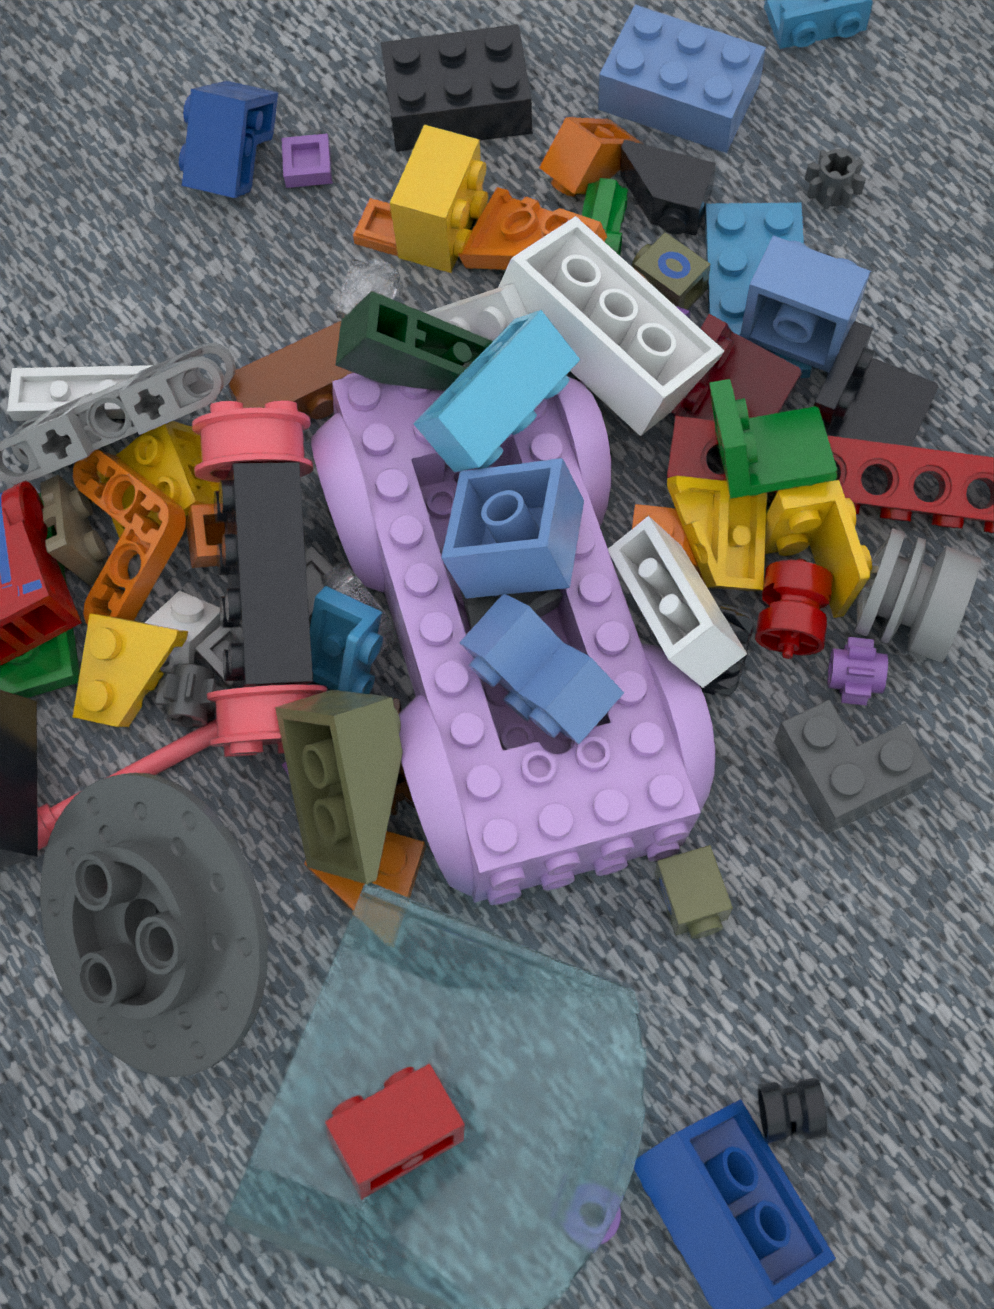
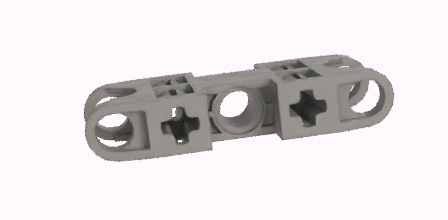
[0,343,236,485]

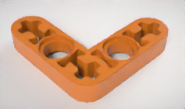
[72,449,186,625]

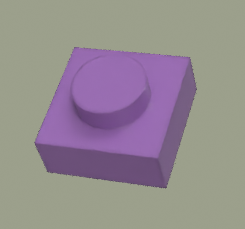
[281,134,333,188]

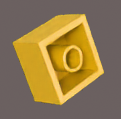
[390,125,488,273]

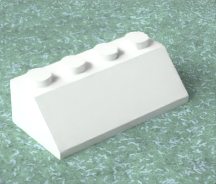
[498,216,724,436]

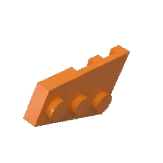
[458,187,607,270]

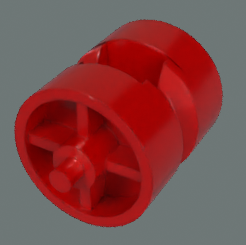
[755,559,834,659]

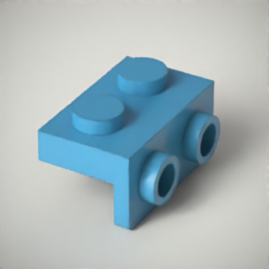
[310,586,383,694]

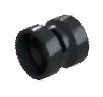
[758,1078,827,1144]

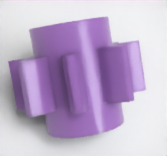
[827,637,888,706]

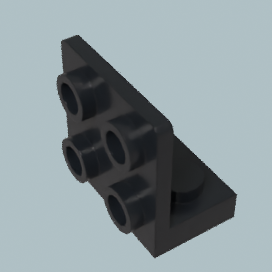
[814,321,938,446]

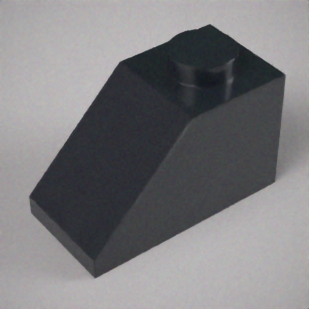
[620,139,716,236]

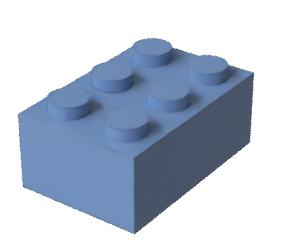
[598,5,766,153]

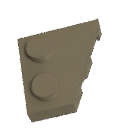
[40,475,108,585]

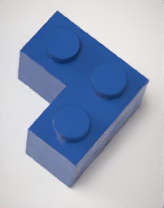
[179,81,278,198]

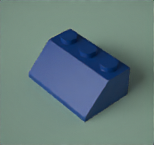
[630,1099,836,1309]

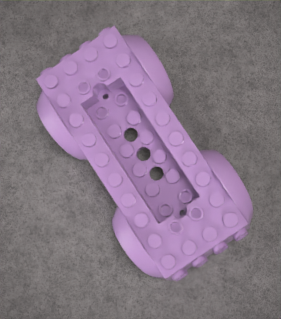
[311,373,715,905]

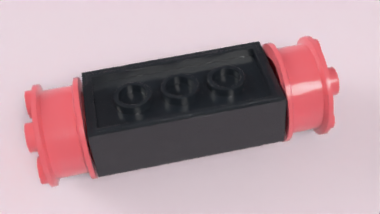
[192,401,327,757]

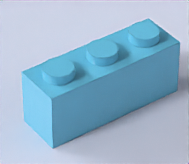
[413,310,580,473]

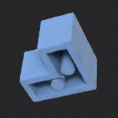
[459,593,624,744]

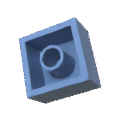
[740,235,871,373]
[441,458,584,599]

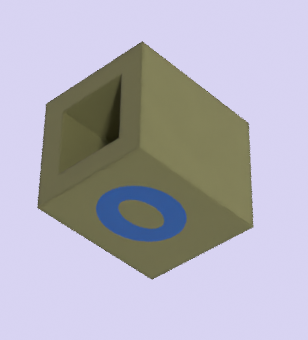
[632,232,711,310]
[654,845,733,939]

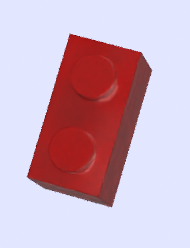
[325,1063,465,1200]

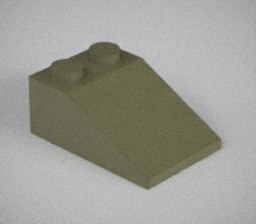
[275,690,403,884]

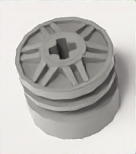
[854,528,981,663]

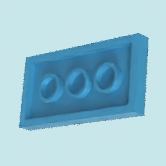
[705,203,812,378]

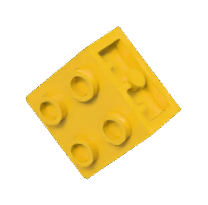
[97,421,219,538]
[765,480,872,618]

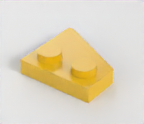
[667,476,767,591]
[73,614,188,727]

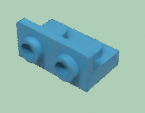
[764,0,873,49]

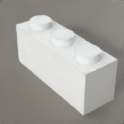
[608,516,747,688]

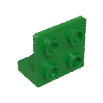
[709,379,837,499]

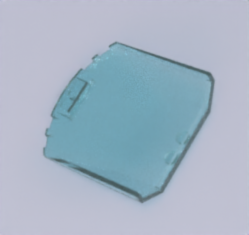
[223,883,647,1309]

